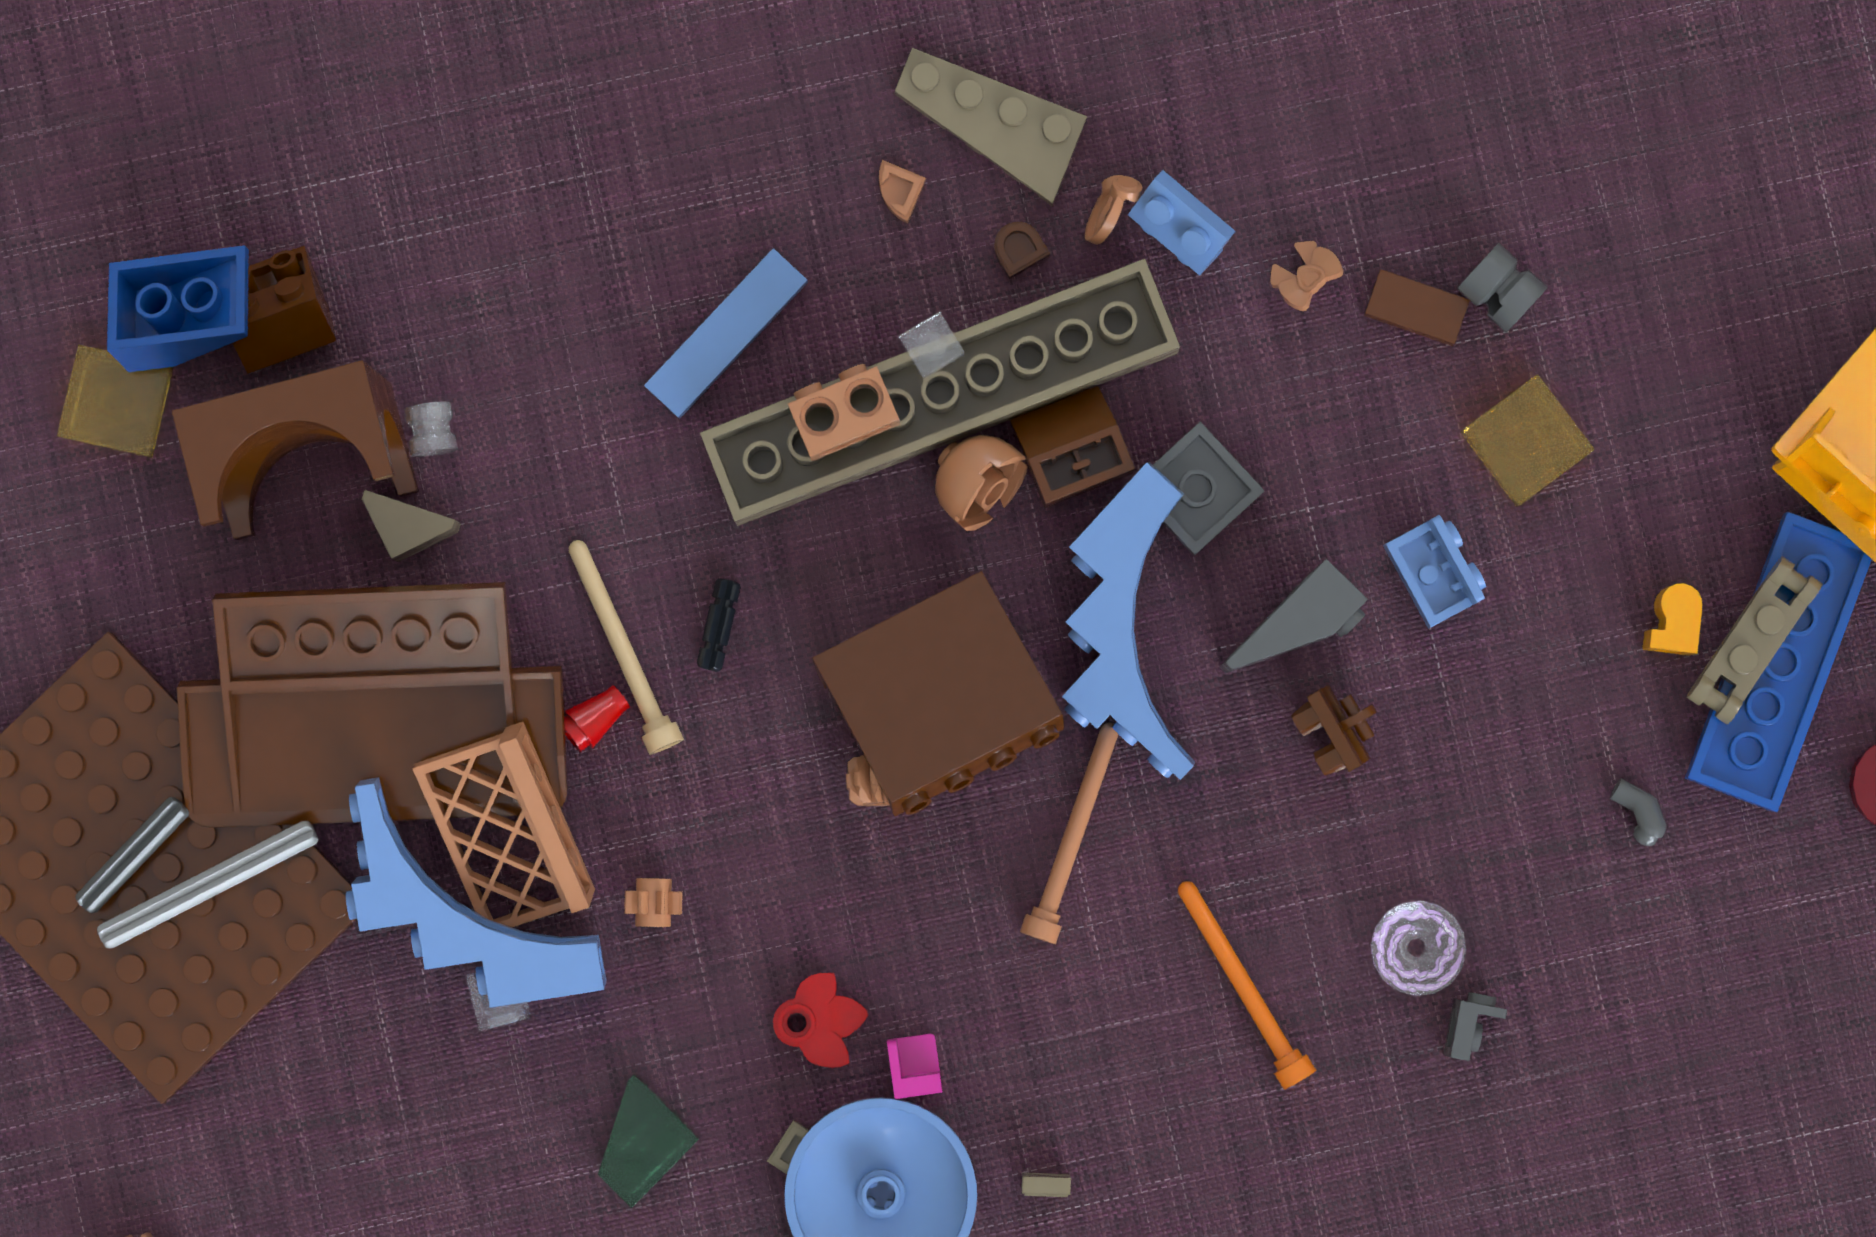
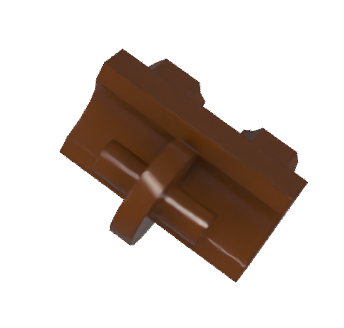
[1291,684,1377,775]

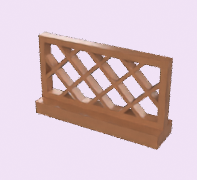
[412,721,595,927]

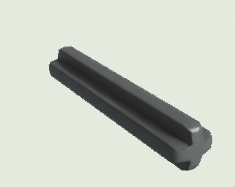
[75,797,189,913]

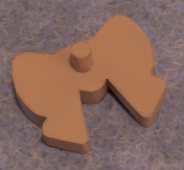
[1270,241,1343,311]

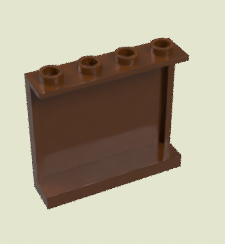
[812,571,1064,817]

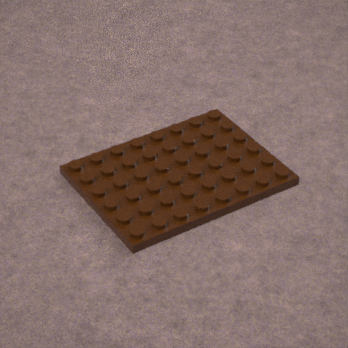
[0,631,357,1104]

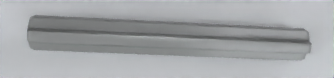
[97,821,318,948]

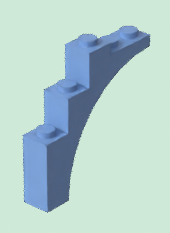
[1062,462,1195,780]
[346,777,606,1008]

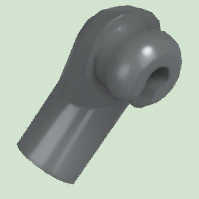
[1609,778,1667,846]

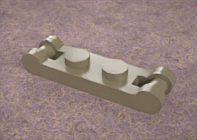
[1687,556,1823,725]

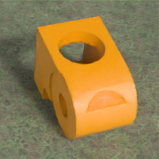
[1642,583,1702,656]

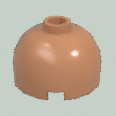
[935,435,1028,531]

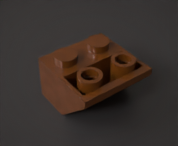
[233,246,337,374]
[1010,386,1135,509]

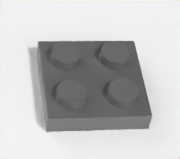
[1153,422,1264,556]

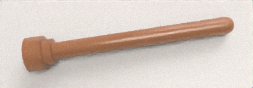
[1020,722,1119,945]

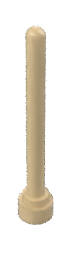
[569,540,684,755]

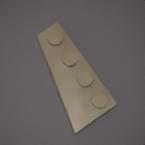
[895,48,1087,206]

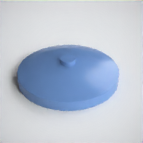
[784,1097,977,1237]

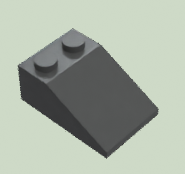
[1219,559,1368,674]

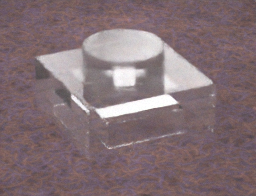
[899,312,965,379]

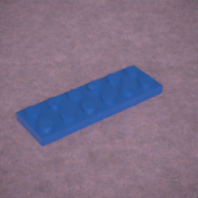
[1685,512,1872,812]

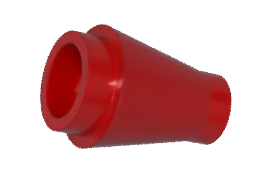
[564,685,630,752]

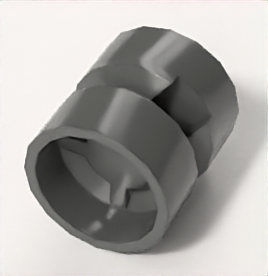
[1457,243,1548,333]

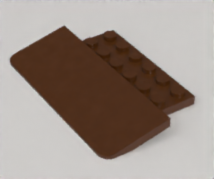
[177,582,568,828]

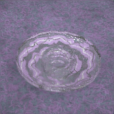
[1370,900,1467,996]

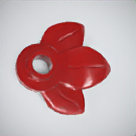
[773,973,868,1068]

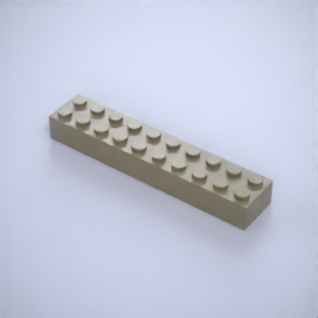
[700,259,1180,526]

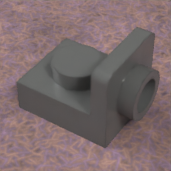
[1443,992,1507,1061]

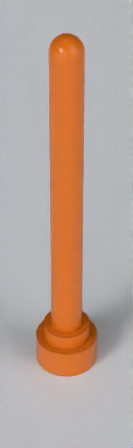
[1178,881,1317,1090]

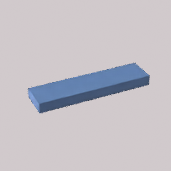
[644,248,808,419]

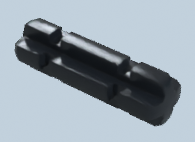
[697,578,741,672]

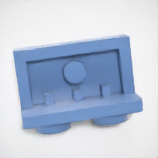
[1128,170,1236,276]
[1383,515,1486,629]

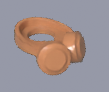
[1085,175,1143,245]

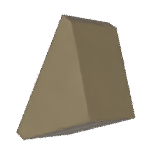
[362,490,461,562]

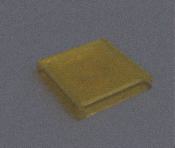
[57,344,173,458]
[1460,374,1595,507]

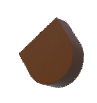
[994,222,1050,279]

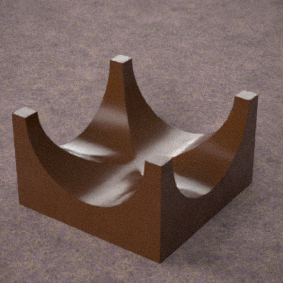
[172,360,419,540]

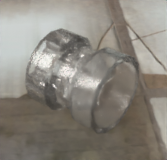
[404,402,458,457]

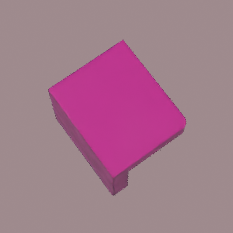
[887,1033,942,1099]

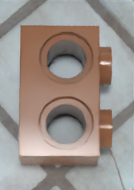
[788,364,900,461]

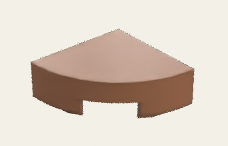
[879,160,926,224]

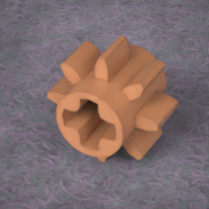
[624,878,682,927]

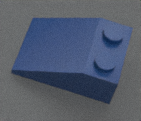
[107,245,249,372]

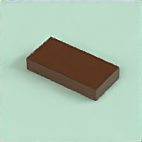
[1363,269,1470,346]

